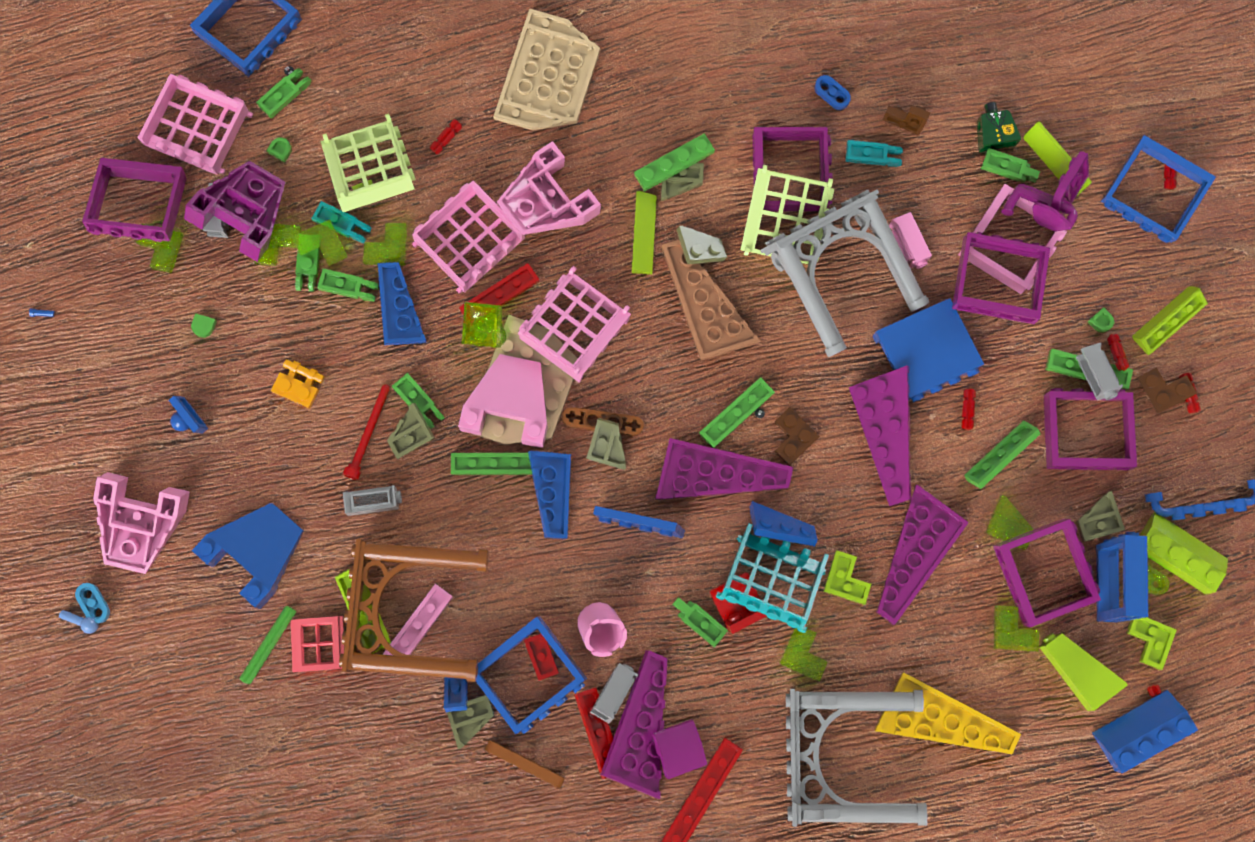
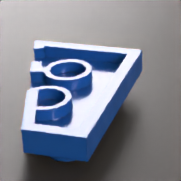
[749,501,818,547]

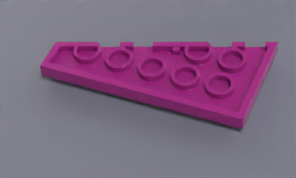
[849,365,911,506]
[655,438,793,500]
[876,484,969,625]
[600,650,668,799]

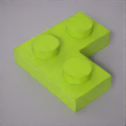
[823,550,871,605]
[1126,617,1177,670]

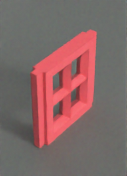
[291,616,345,672]

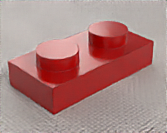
[524,633,559,681]

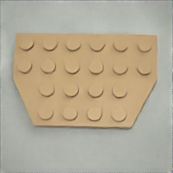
[493,9,600,131]
[471,315,578,445]

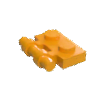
[271,359,325,409]

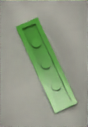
[634,133,715,192]
[1045,349,1133,391]
[699,377,775,448]
[964,420,1041,489]
[451,453,532,475]

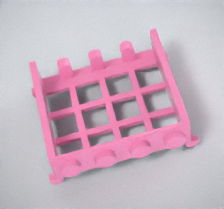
[138,74,253,175]
[412,181,525,293]
[518,266,631,383]

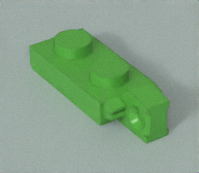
[981,148,1040,183]
[672,597,728,647]

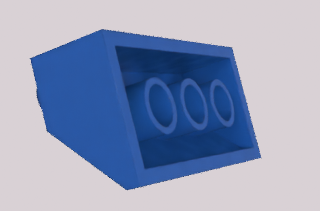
[1092,690,1198,774]

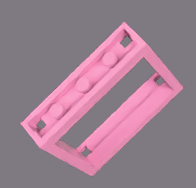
[958,184,1067,294]

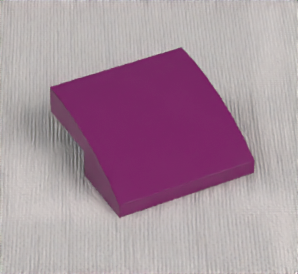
[652,719,707,779]

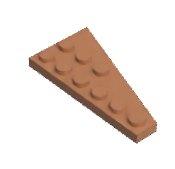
[661,240,760,361]

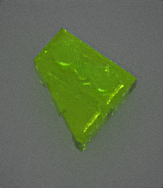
[985,495,1034,550]

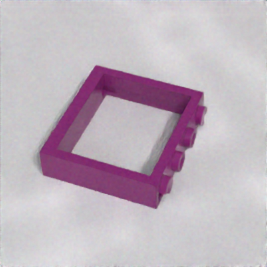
[752,127,832,211]
[82,158,187,242]
[952,232,1050,324]
[1043,388,1137,470]
[993,519,1101,628]

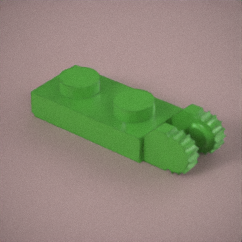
[256,68,312,119]
[295,234,321,291]
[317,269,379,302]
[392,373,445,429]

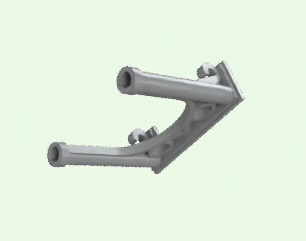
[760,189,929,357]
[786,689,927,827]

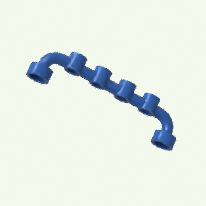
[1144,479,1255,520]

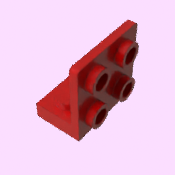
[709,572,767,634]

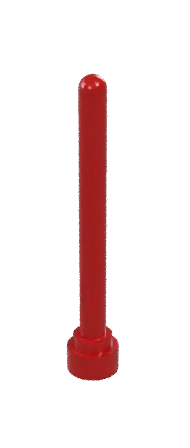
[342,384,390,481]

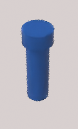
[29,308,55,317]

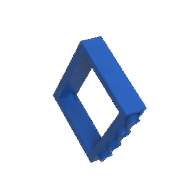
[190,0,302,77]
[1101,135,1216,243]
[1096,532,1148,623]
[476,616,588,734]

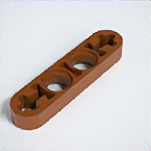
[562,407,644,436]
[484,740,565,789]

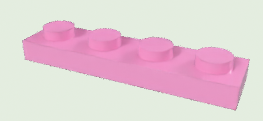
[383,584,453,655]

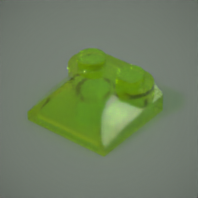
[462,302,506,348]

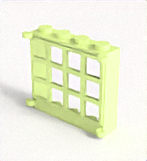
[321,114,416,212]
[740,165,834,264]

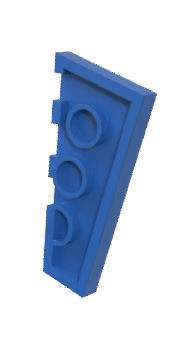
[378,262,426,345]
[528,451,571,539]
[593,506,685,539]

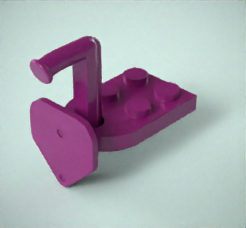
[1001,151,1089,231]

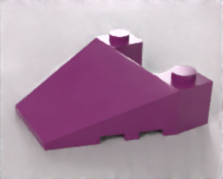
[184,161,285,262]

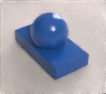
[168,396,208,434]

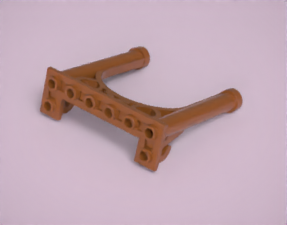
[339,539,489,682]

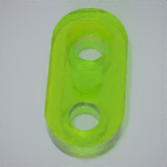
[1148,565,1170,595]

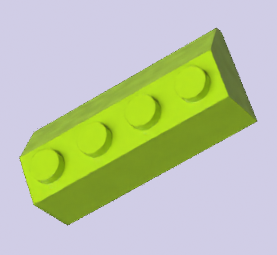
[1139,512,1228,594]

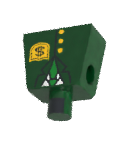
[977,102,1021,152]

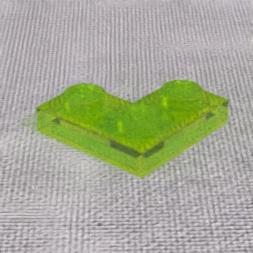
[291,219,348,266]
[136,223,184,273]
[363,223,407,265]
[254,224,302,266]
[994,605,1039,652]
[779,628,828,682]

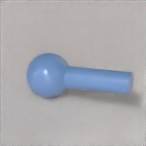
[59,610,99,634]

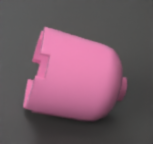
[578,602,627,657]

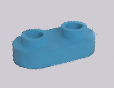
[75,583,110,624]

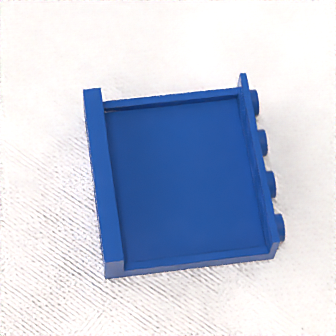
[872,298,984,403]

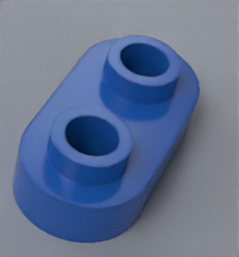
[814,75,851,110]

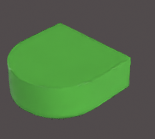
[266,137,292,162]
[1088,307,1114,333]
[191,313,217,338]

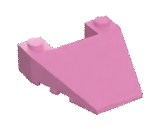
[497,141,601,235]
[458,354,548,448]
[94,472,190,574]

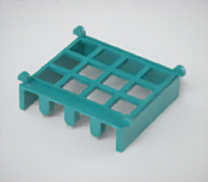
[716,523,829,633]

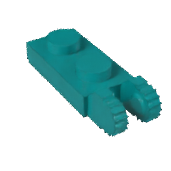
[845,140,903,167]
[311,201,372,244]

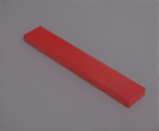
[661,737,743,842]

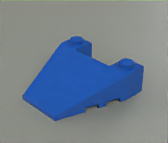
[192,503,304,609]

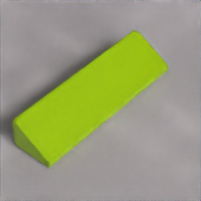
[1023,122,1092,197]
[632,191,657,275]
[1132,286,1208,355]
[335,569,391,654]

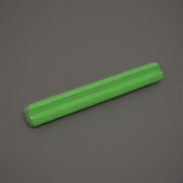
[240,606,296,684]

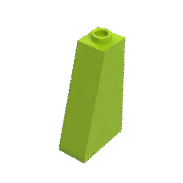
[1039,633,1128,711]

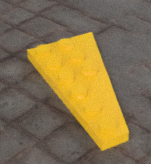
[874,672,1021,754]

